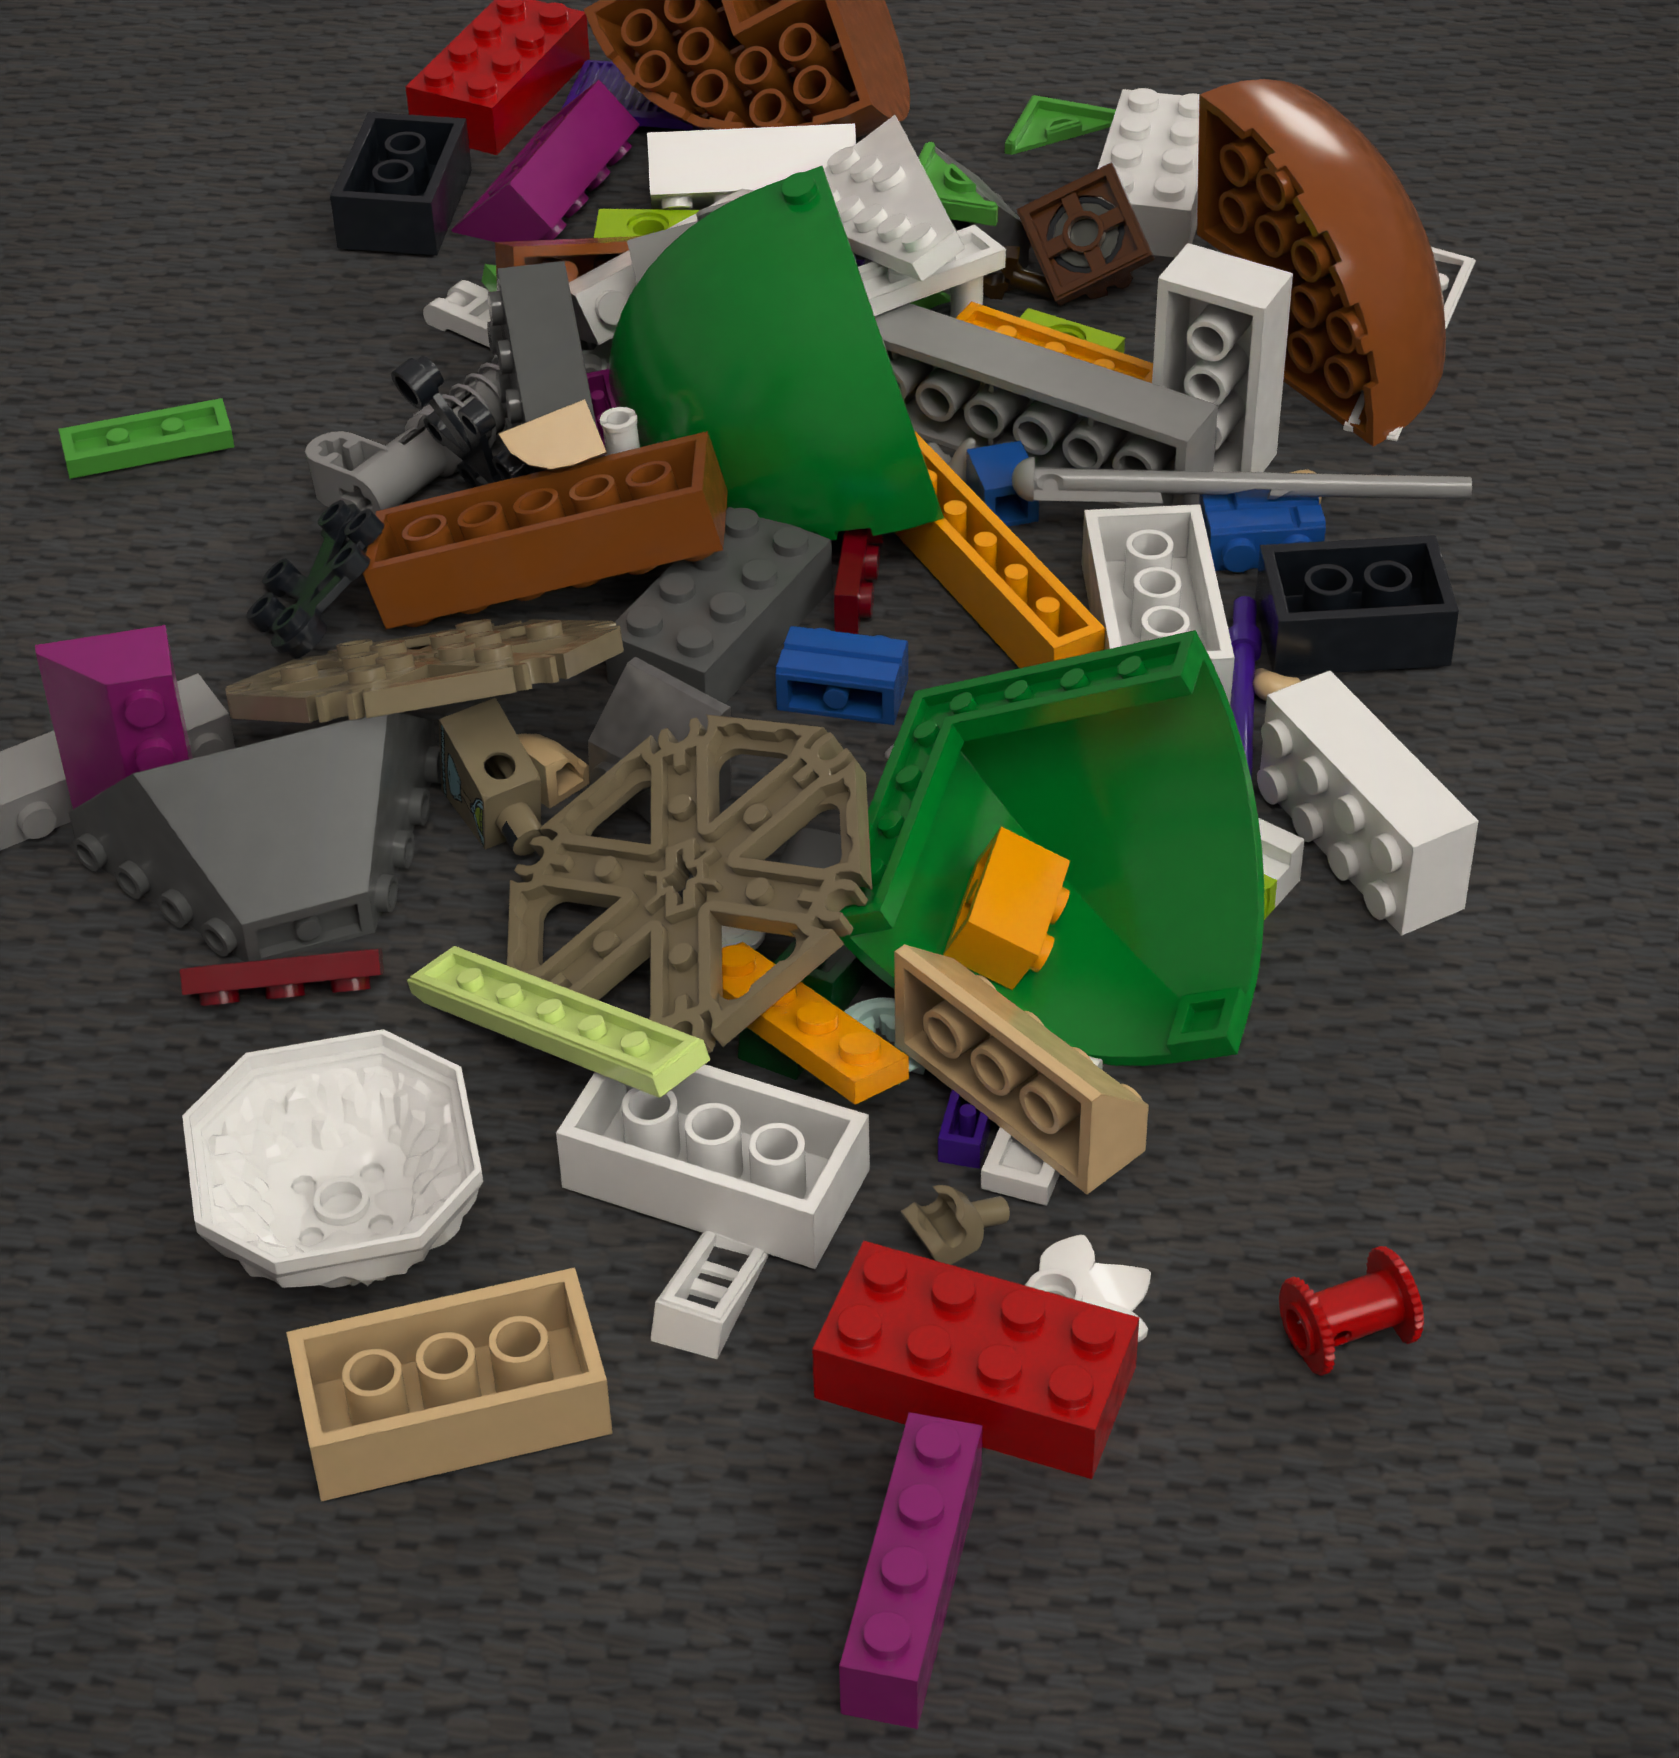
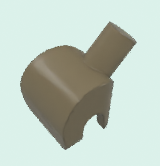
[901,1185,1010,1265]

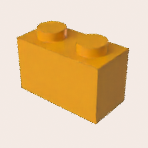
[943,826,1070,990]

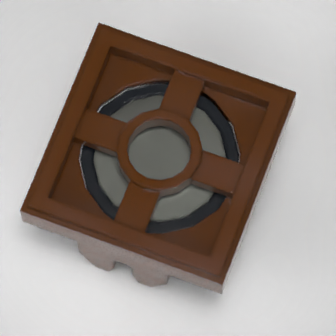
[1016,162,1155,306]

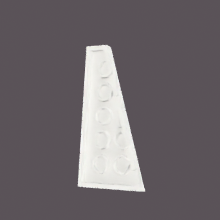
[824,115,966,282]

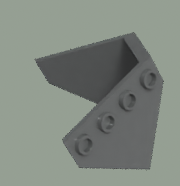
[69,713,441,962]

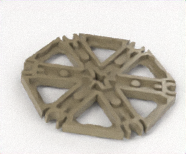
[225,619,624,723]
[507,714,872,1053]

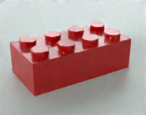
[405,0,590,155]
[812,1240,1139,1479]

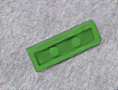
[58,398,234,479]

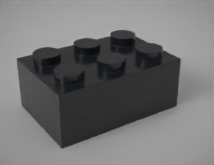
[330,112,472,255]
[1255,535,1459,676]

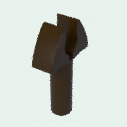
[983,246,1055,301]

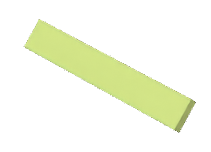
[407,946,710,1098]

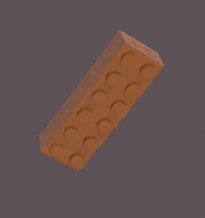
[363,431,728,629]

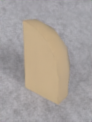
[498,399,607,471]
[517,734,590,809]

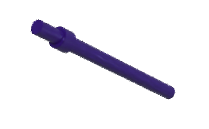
[1228,596,1262,780]

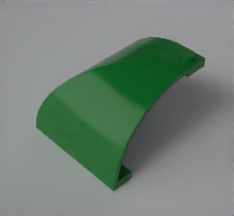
[839,630,1264,1066]

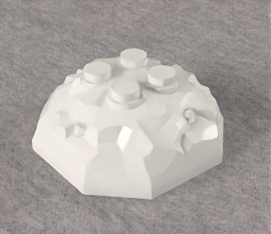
[182,1029,483,1288]

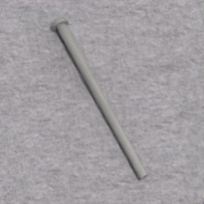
[1012,457,1472,503]

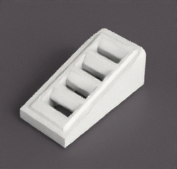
[651,1231,769,1359]

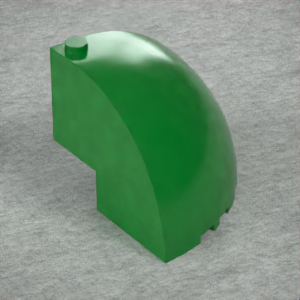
[609,165,944,540]

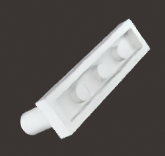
[858,225,1006,318]

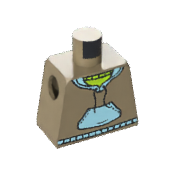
[439,698,544,856]

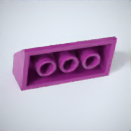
[451,80,640,242]
[35,625,193,809]

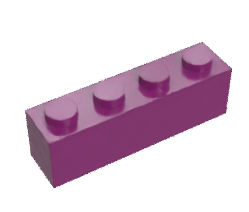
[839,1412,983,1729]

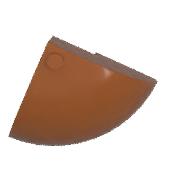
[584,0,910,138]
[1197,79,1446,447]

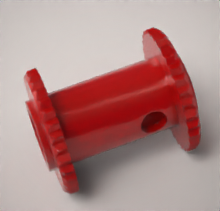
[1279,1246,1424,1376]

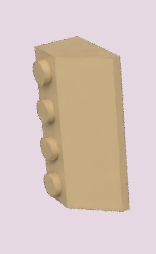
[894,944,1149,1194]

